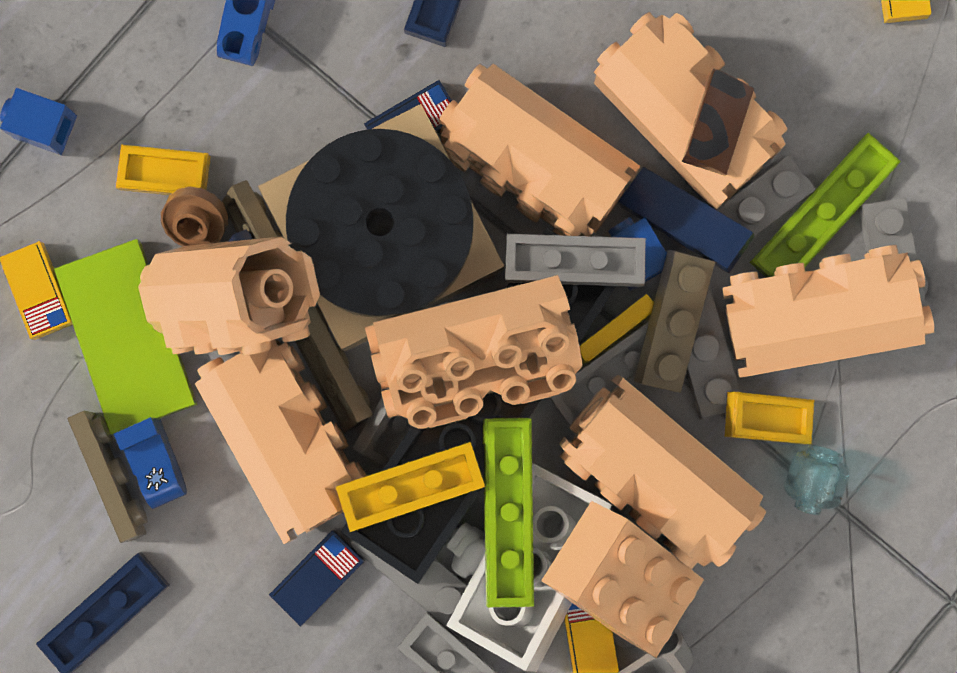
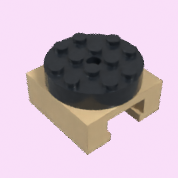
[258,104,504,352]

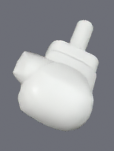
[447,522,485,578]

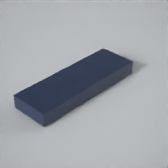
[618,166,755,273]
[36,552,170,673]

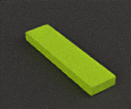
[749,132,901,278]
[483,418,534,608]

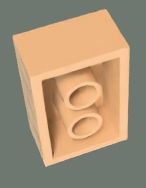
[541,501,704,658]

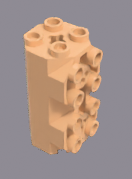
[594,12,788,210]
[438,64,640,237]
[138,237,320,355]
[722,245,934,378]
[365,275,583,429]
[195,339,367,544]
[559,375,766,569]

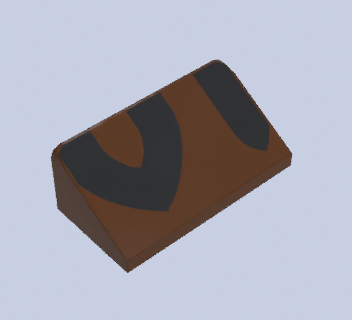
[681,68,754,176]

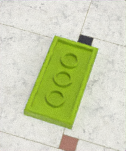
[54,239,198,435]

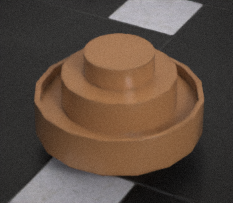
[161,187,228,246]

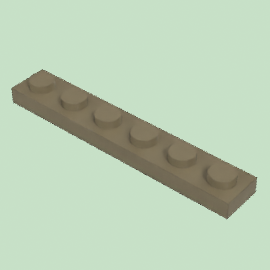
[222,180,373,433]

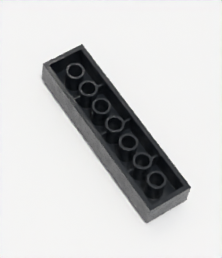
[341,227,617,584]

